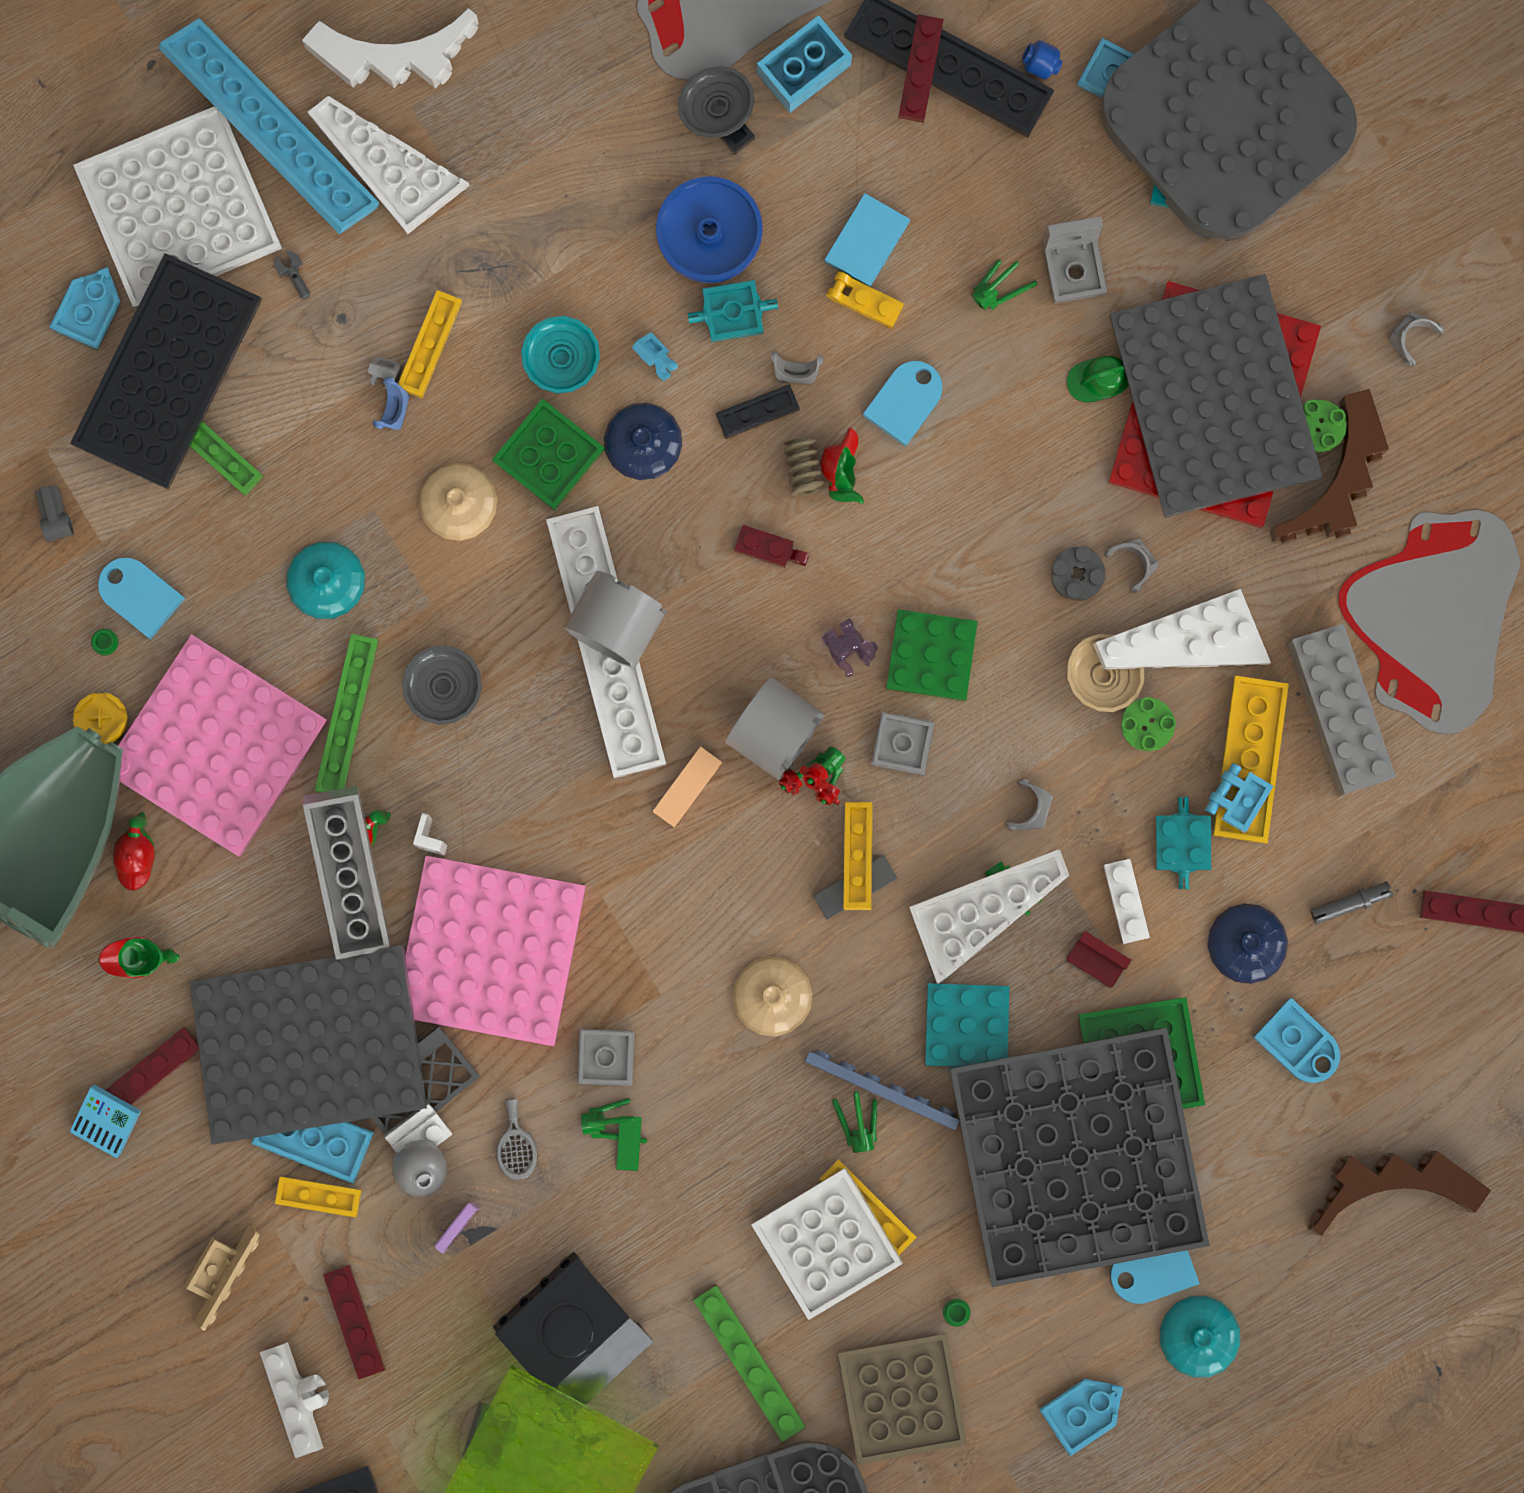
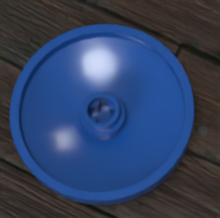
[656,176,763,283]

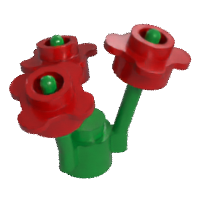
[778,747,846,805]

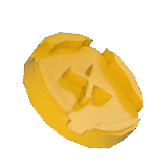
[73,692,128,744]

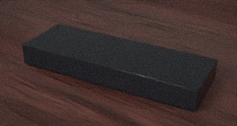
[716,384,800,439]

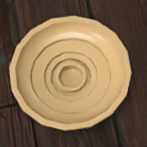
[419,463,498,541]
[1067,634,1144,712]
[732,956,813,1037]

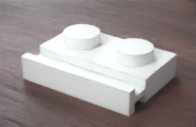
[384,1102,452,1154]

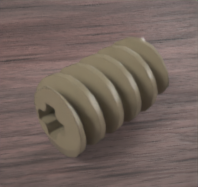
[783,438,824,496]

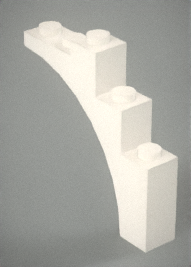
[302,8,479,89]

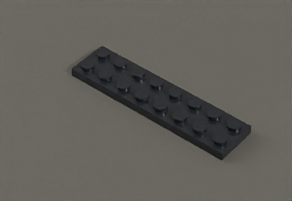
[844,0,1054,138]

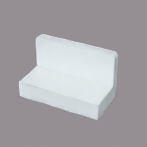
[413,813,448,856]

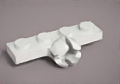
[260,1342,329,1458]

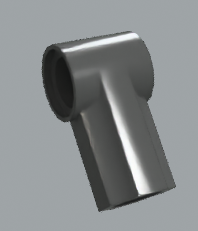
[35,486,74,543]

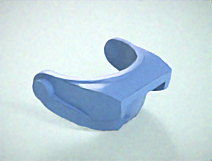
[372,377,409,430]

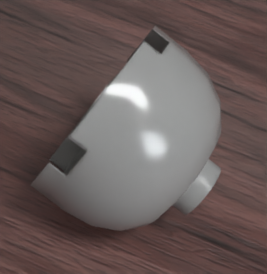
[391,1140,448,1197]

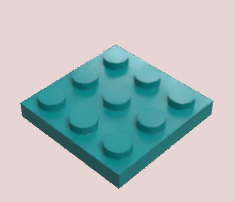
[925,983,1010,1067]

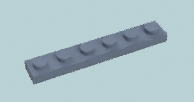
[805,1049,960,1130]

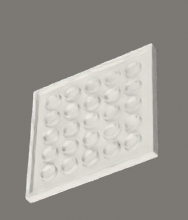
[73,106,282,310]

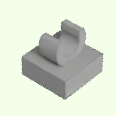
[367,356,402,390]

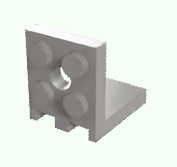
[1042,216,1107,304]

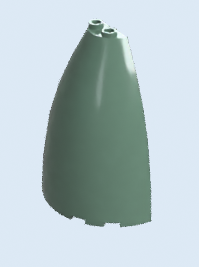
[0,726,124,949]

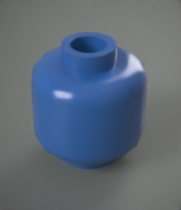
[1021,40,1063,80]

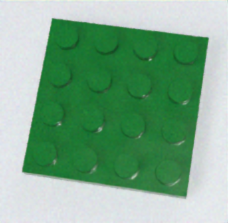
[1078,997,1205,1109]

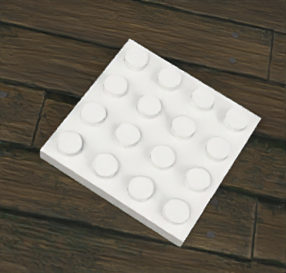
[752,1168,903,1320]

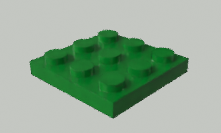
[492,398,605,511]
[886,609,978,701]

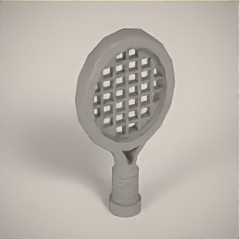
[496,1099,538,1180]

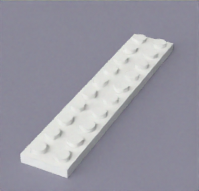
[546,506,666,778]

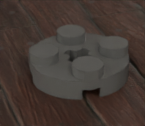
[1051,546,1105,601]

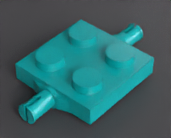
[687,280,778,343]
[1156,797,1211,889]

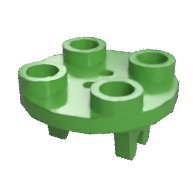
[1303,399,1347,452]
[1121,697,1176,752]

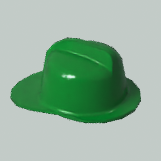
[1067,356,1128,403]

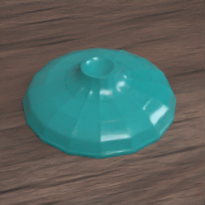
[521,316,600,394]
[286,542,365,619]
[1160,1296,1240,1378]

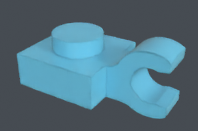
[632,332,678,381]

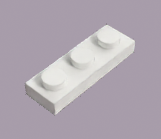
[1103,859,1150,944]

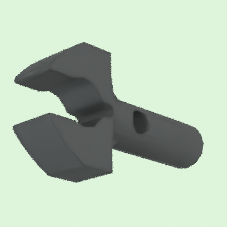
[275,251,310,299]

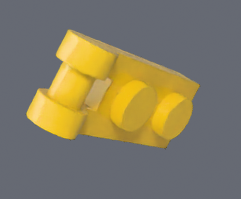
[826,271,904,329]

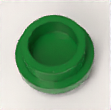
[91,629,119,656]
[943,1299,971,1327]

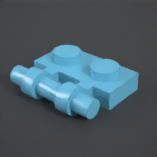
[1205,763,1273,833]

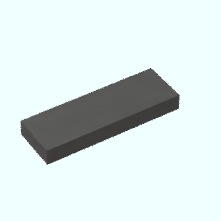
[813,855,897,920]

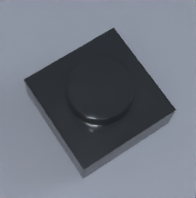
[720,123,755,155]

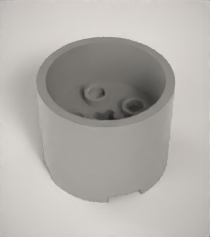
[564,571,667,668]
[725,677,826,781]

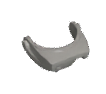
[1388,312,1444,367]
[771,350,823,384]
[1104,538,1159,593]
[1005,778,1053,831]

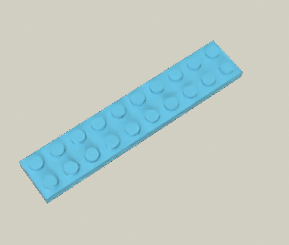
[159,18,379,235]

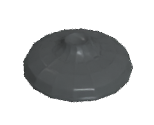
[678,66,755,138]
[402,645,482,725]

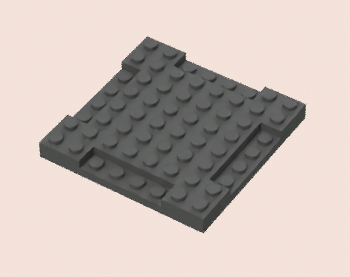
[949,1027,1210,1287]

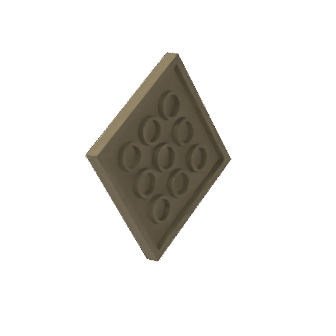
[838,1333,967,1464]

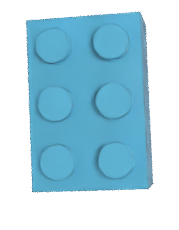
[757,15,852,113]

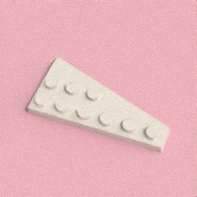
[308,96,469,235]
[1093,589,1271,669]
[909,850,1070,984]

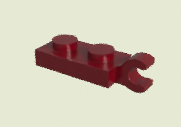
[734,525,809,568]

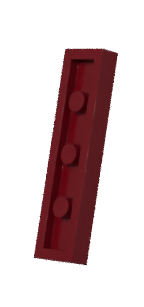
[898,14,944,123]
[1420,891,1524,933]
[105,1027,199,1105]
[323,1265,386,1380]

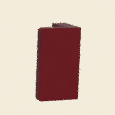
[1066,931,1132,988]

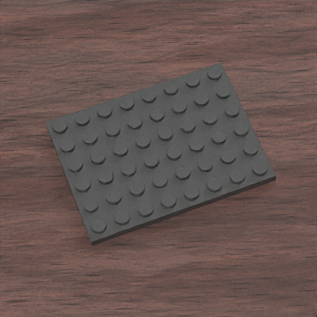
[1109,274,1322,518]
[190,945,427,1145]

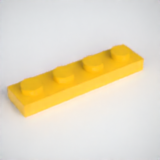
[398,290,462,399]
[843,802,873,910]
[819,1159,917,1255]

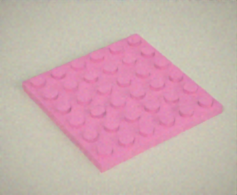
[118,634,328,857]
[405,856,586,1047]

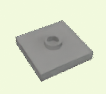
[871,712,935,776]
[577,1029,635,1086]

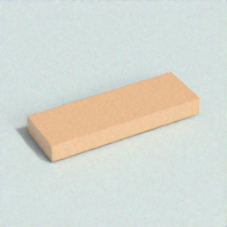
[652,746,722,828]

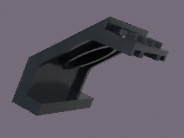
[492,1252,654,1418]

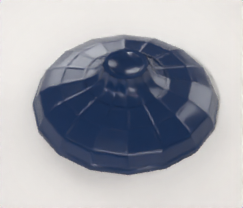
[604,403,682,480]
[1208,903,1288,984]

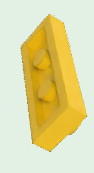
[275,1176,362,1217]

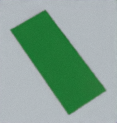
[616,1116,642,1171]

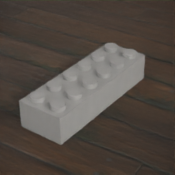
[1287,623,1396,797]
[303,785,390,960]

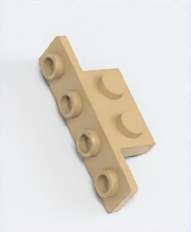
[184,1225,260,1331]

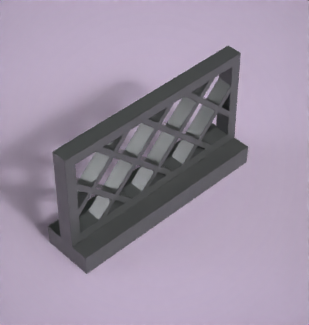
[372,1025,480,1134]

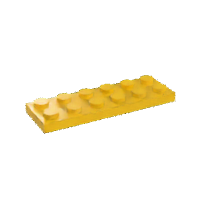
[1212,676,1289,844]

